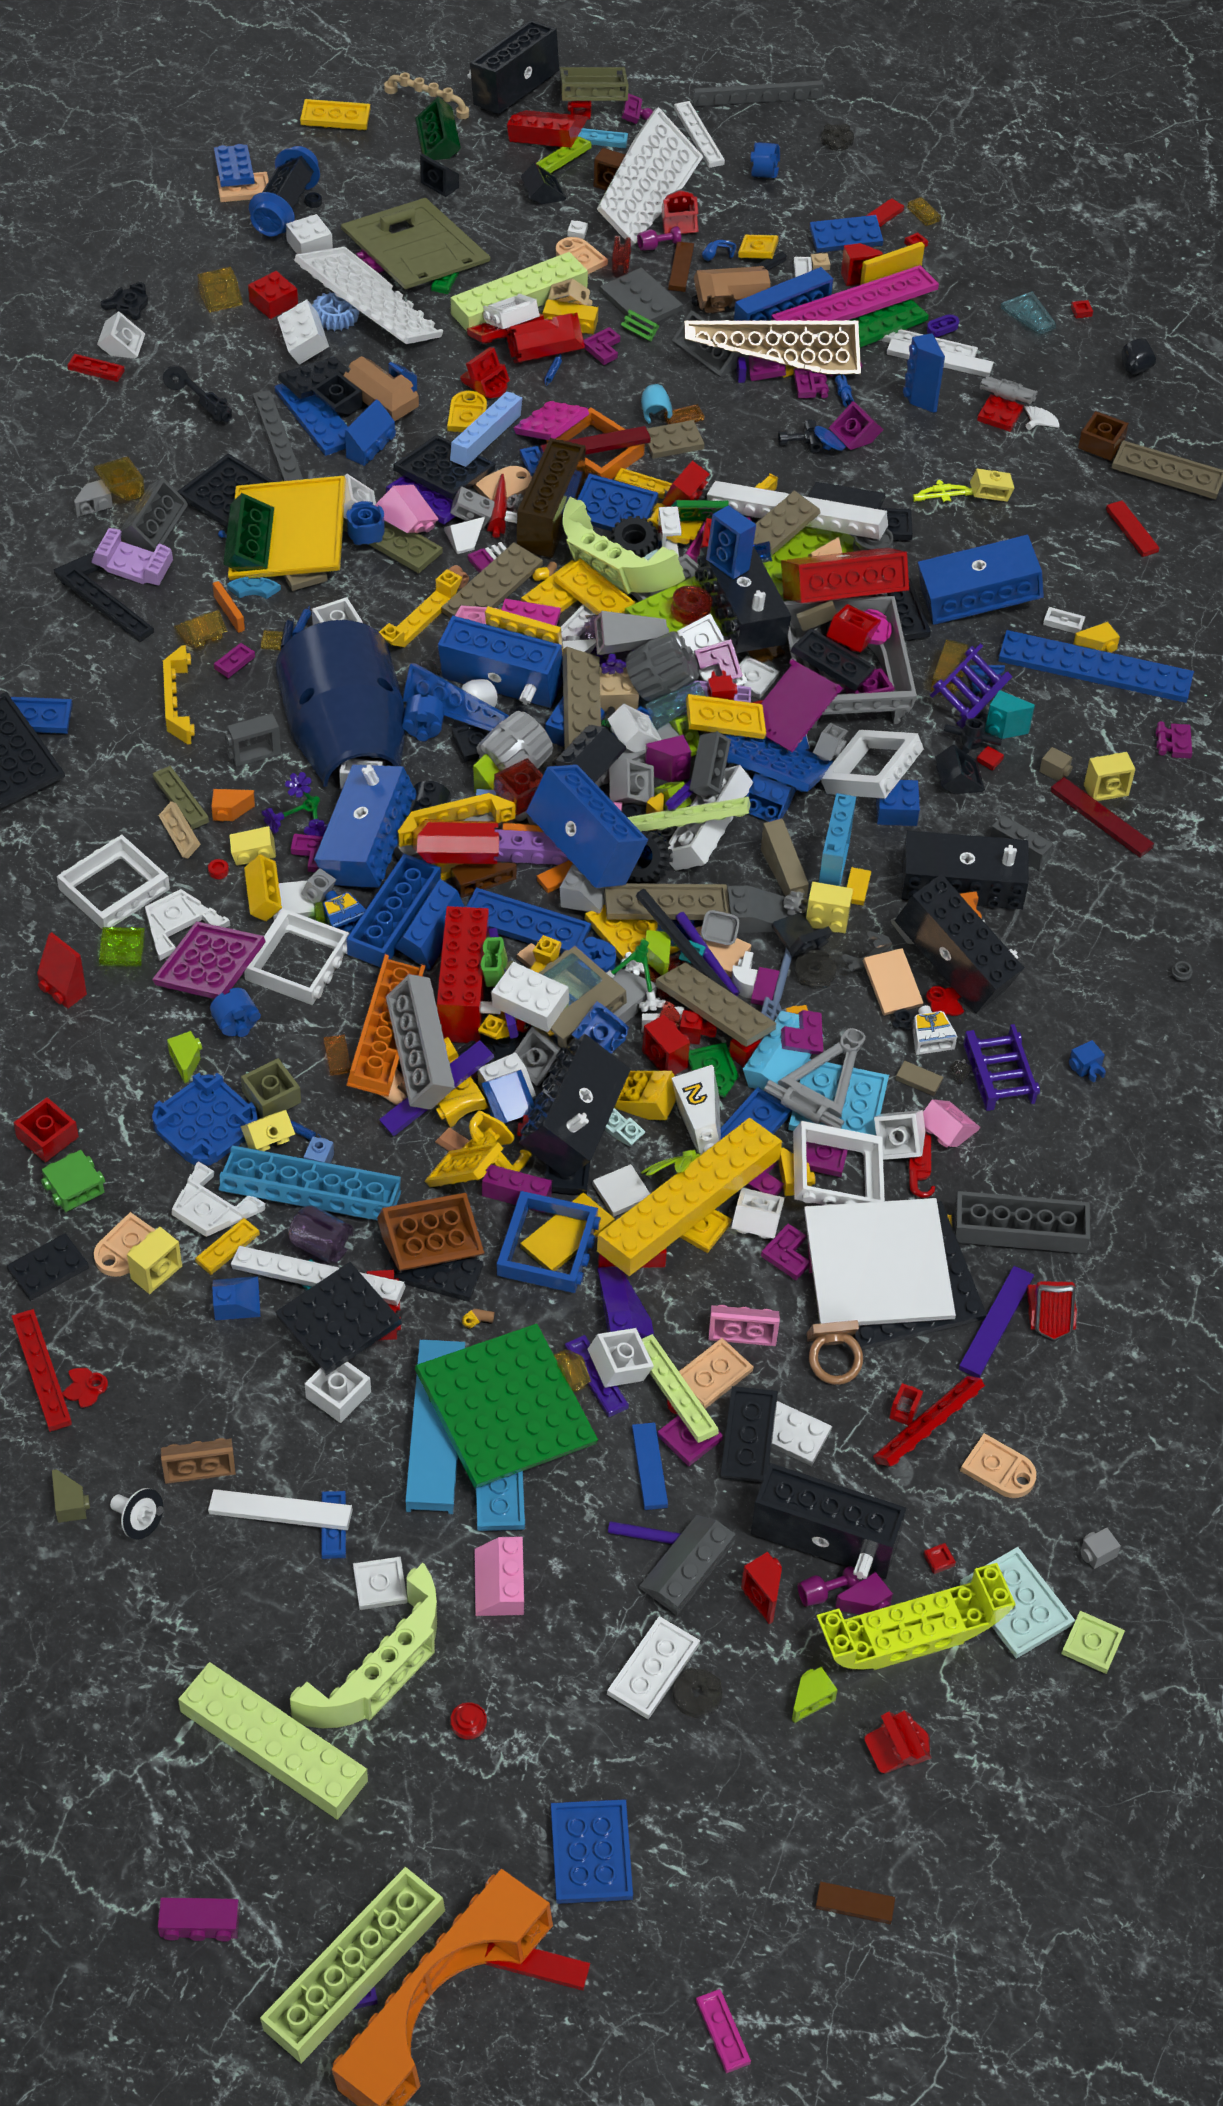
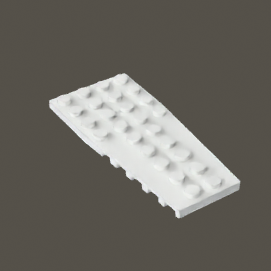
[597,107,703,246]
[294,247,443,344]

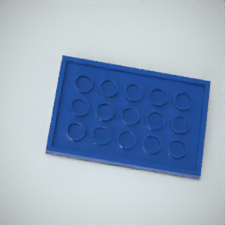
[721,733,834,792]

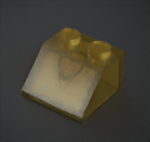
[197,267,243,313]
[94,456,144,501]
[174,610,228,648]

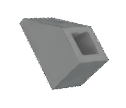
[74,479,113,517]

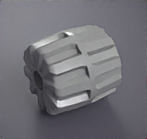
[477,711,553,787]

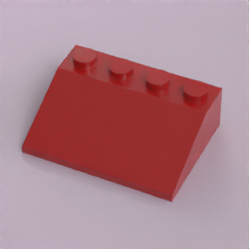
[507,110,588,148]

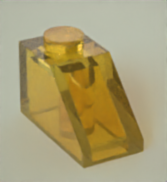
[554,1349,591,1391]

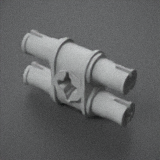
[980,376,1038,404]

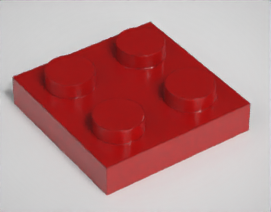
[977,394,1024,432]

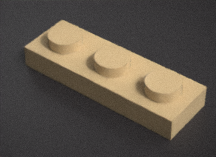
[158,802,201,858]

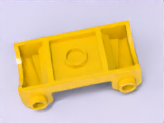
[436,1037,488,1128]

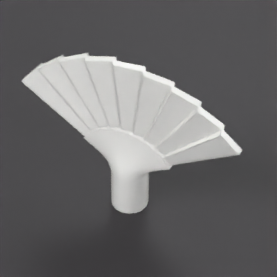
[1024,406,1059,430]

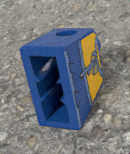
[323,891,366,933]

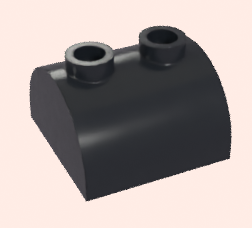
[406,781,451,819]

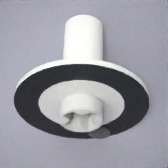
[110,1488,164,1540]

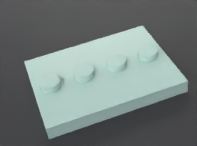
[960,1547,1075,1659]

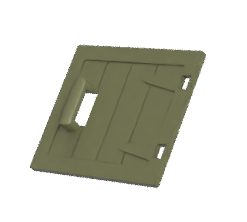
[341,198,490,289]

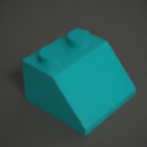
[985,690,1035,739]

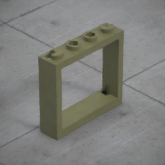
[560,67,628,101]

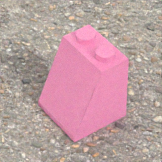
[375,485,439,533]

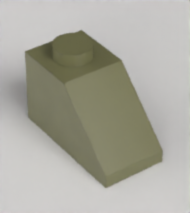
[52,1469,90,1523]

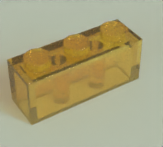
[930,639,969,695]

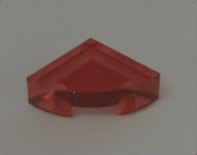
[659,1001,680,1027]

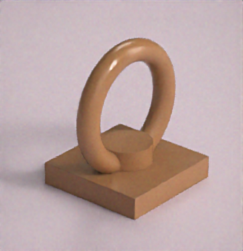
[807,1320,863,1385]

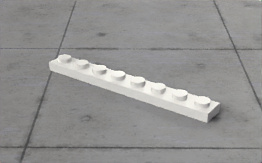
[231,1246,406,1306]

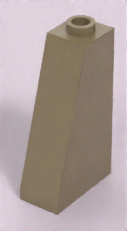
[761,818,809,898]

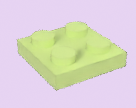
[1062,1611,1125,1674]

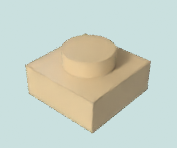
[810,253,830,270]

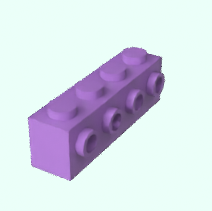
[494,829,568,865]

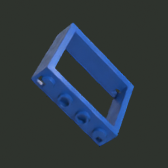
[497,1191,601,1293]

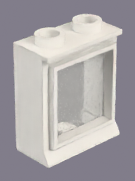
[483,294,539,329]

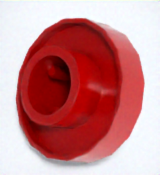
[451,1702,487,1740]

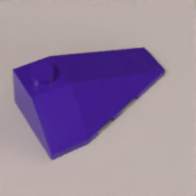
[597,1266,654,1339]

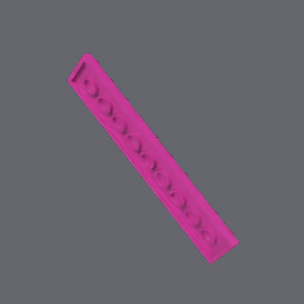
[771,265,939,321]

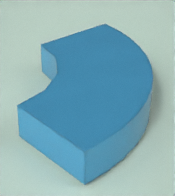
[227,577,281,599]

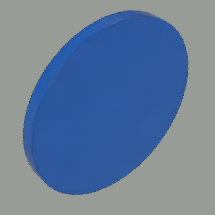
[814,426,845,451]

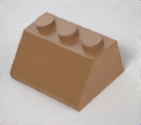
[161,1438,236,1484]

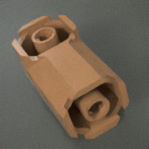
[694,266,770,313]
[343,356,419,421]

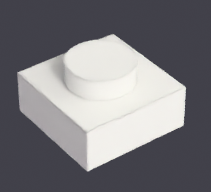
[567,220,588,239]

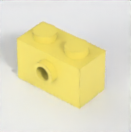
[970,469,1014,502]
[230,826,276,866]
[241,1110,295,1151]

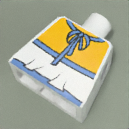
[913,1006,957,1055]

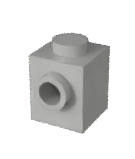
[1080,1528,1121,1569]

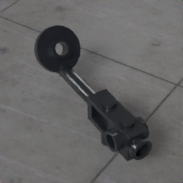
[163,365,232,422]

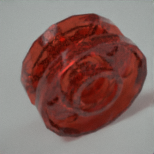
[612,236,631,274]
[670,586,713,625]

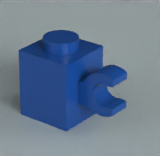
[1069,1040,1106,1082]

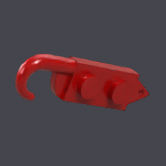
[909,1132,935,1198]

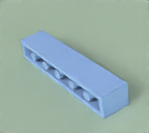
[450,392,522,467]

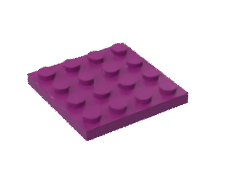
[152,921,266,999]

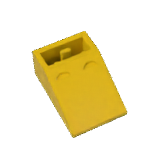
[614,1071,676,1120]

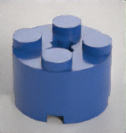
[751,142,780,178]
[346,501,385,545]
[402,694,444,741]
[574,937,616,987]
[210,988,261,1037]

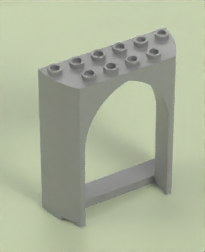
[784,596,917,728]

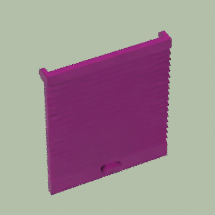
[761,659,843,753]

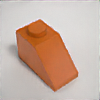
[212,789,255,821]

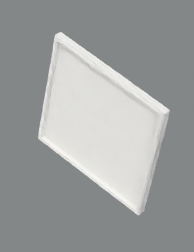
[804,1198,956,1325]

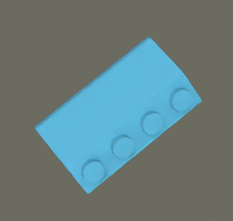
[743,1011,812,1090]

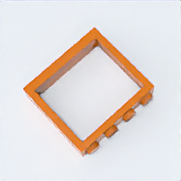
[547,408,645,479]

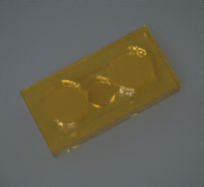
[907,197,941,226]

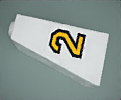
[672,1065,721,1155]

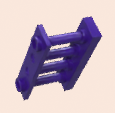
[930,643,1013,728]
[963,1024,1040,1111]

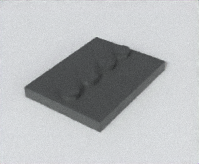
[600,267,683,329]

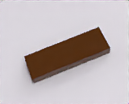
[815,1881,895,1924]

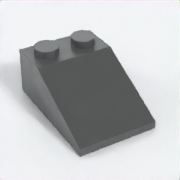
[727,885,790,933]

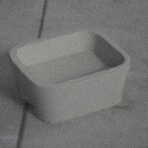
[701,910,740,945]

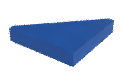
[969,665,1005,696]

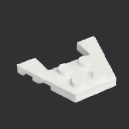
[145,889,230,960]
[172,1162,265,1237]

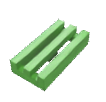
[621,309,659,342]

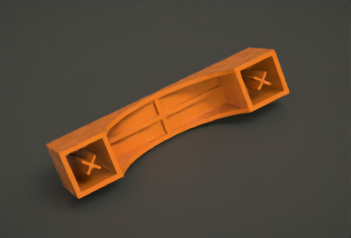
[332,1869,553,2106]

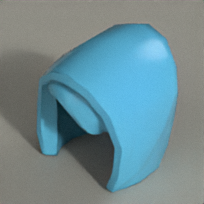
[641,384,672,423]

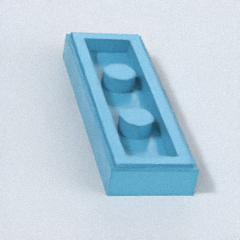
[577,128,628,148]

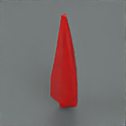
[487,474,507,538]

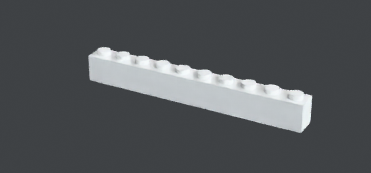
[707,481,888,540]

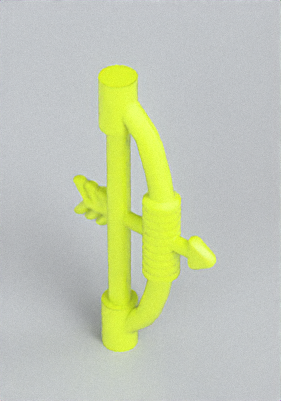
[913,480,973,502]

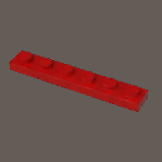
[12,1309,72,1432]
[873,1376,985,1466]

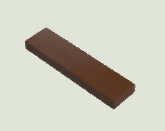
[668,242,694,292]

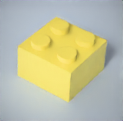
[1084,752,1135,801]
[806,882,853,933]
[127,1227,182,1294]

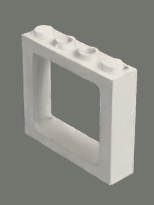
[821,730,924,798]
[57,835,170,932]
[244,908,350,1005]
[793,1121,885,1205]

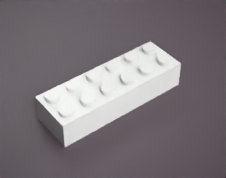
[668,765,753,871]

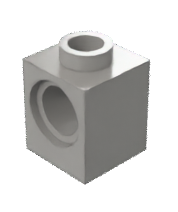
[302,868,337,905]

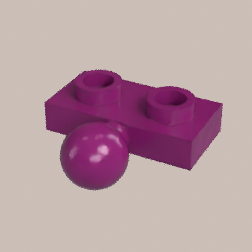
[622,93,653,124]

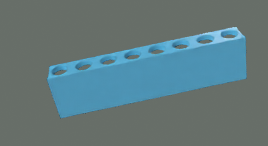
[219,1145,401,1220]
[406,1340,465,1514]

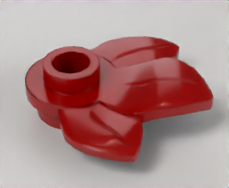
[926,986,964,1016]
[62,1368,108,1408]

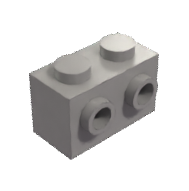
[450,486,495,528]
[813,723,848,761]

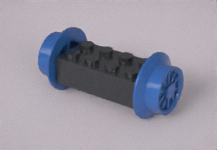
[249,146,320,236]

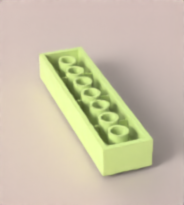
[451,252,588,331]
[178,1662,368,1820]
[260,1867,445,2063]

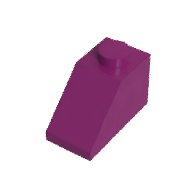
[835,1572,893,1615]

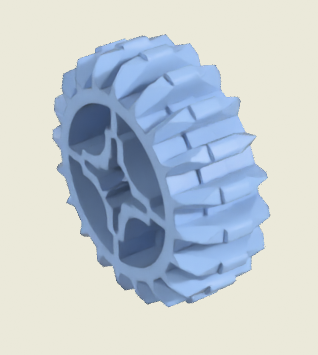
[312,291,359,332]

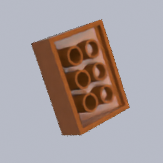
[377,1193,484,1271]

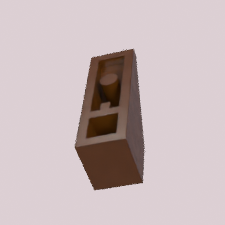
[451,862,517,898]

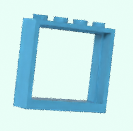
[819,793,856,886]

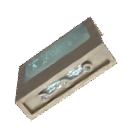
[539,946,627,1048]

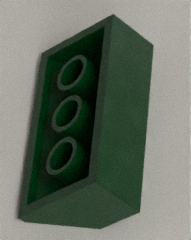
[415,97,461,160]
[223,493,274,572]

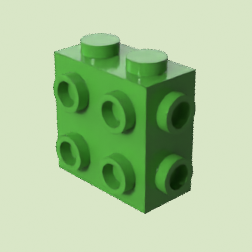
[41,1150,105,1212]

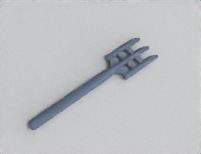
[761,948,792,1021]

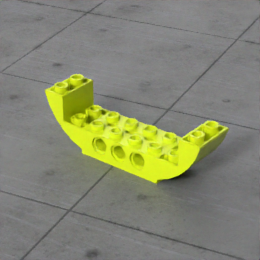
[817,1563,1016,1670]

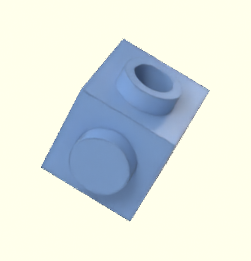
[304,1137,334,1164]

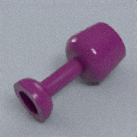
[637,226,681,250]
[797,1566,859,1606]

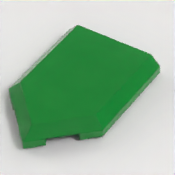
[688,1043,739,1098]

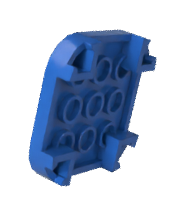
[152,1073,257,1166]

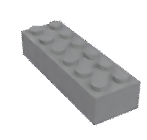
[386,974,455,1109]

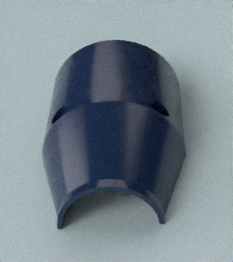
[276,620,406,787]

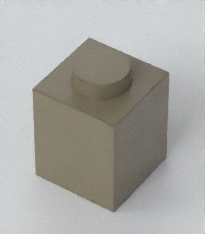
[1039,747,1073,781]

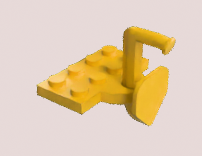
[425,1110,532,1187]

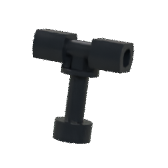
[778,419,822,453]

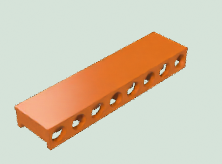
[347,955,426,1097]

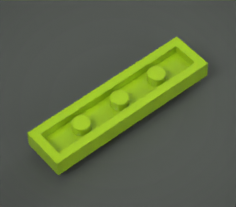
[537,137,592,173]

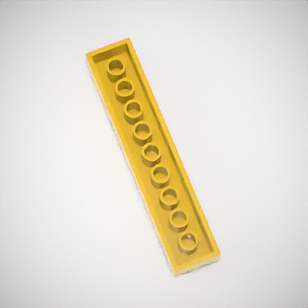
[597,1118,782,1276]

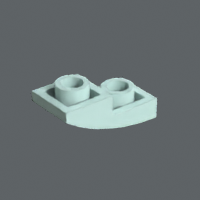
[605,1108,645,1147]

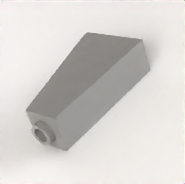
[594,611,669,655]
[613,969,657,1023]

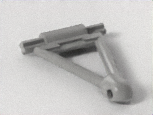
[764,1028,865,1129]

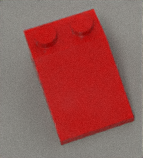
[37,932,87,1009]

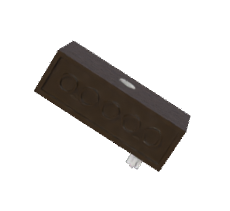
[505,438,586,558]

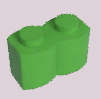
[481,937,508,987]

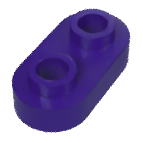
[927,314,959,337]

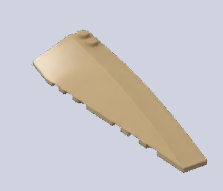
[684,321,861,374]

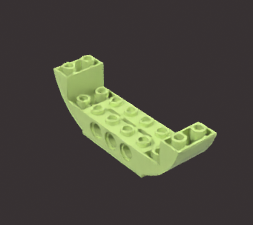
[563,497,685,594]
[290,1563,437,1728]

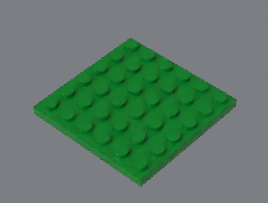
[415,1324,598,1488]

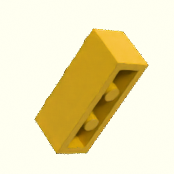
[543,299,598,335]
[244,854,282,921]

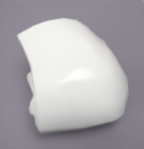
[462,679,497,707]

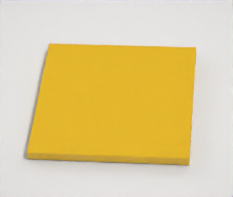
[228,476,346,580]

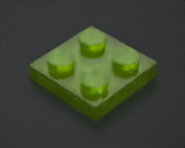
[99,927,145,966]

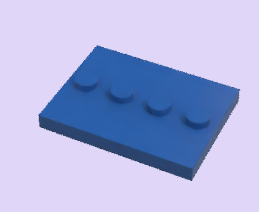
[577,473,658,531]
[551,1800,633,1904]

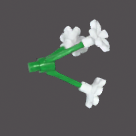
[591,940,667,1012]

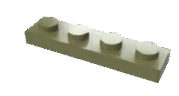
[153,766,209,830]

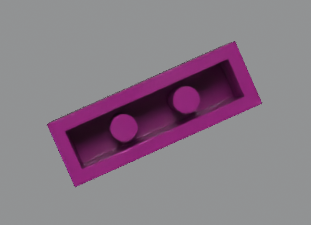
[482,1165,552,1213]
[158,1898,240,1941]

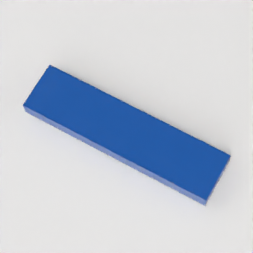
[632,1423,668,1510]

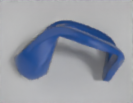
[702,240,736,261]

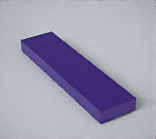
[565,1335,629,1418]

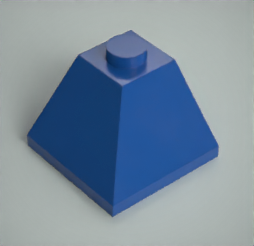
[212,1276,261,1320]

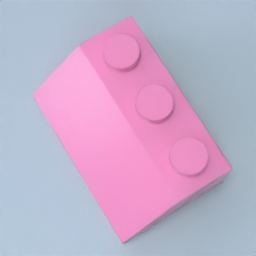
[708,1305,780,1346]
[475,1537,524,1616]

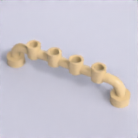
[384,72,469,119]

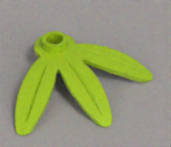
[641,1150,700,1176]

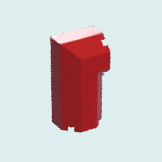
[507,313,585,363]
[412,819,499,864]

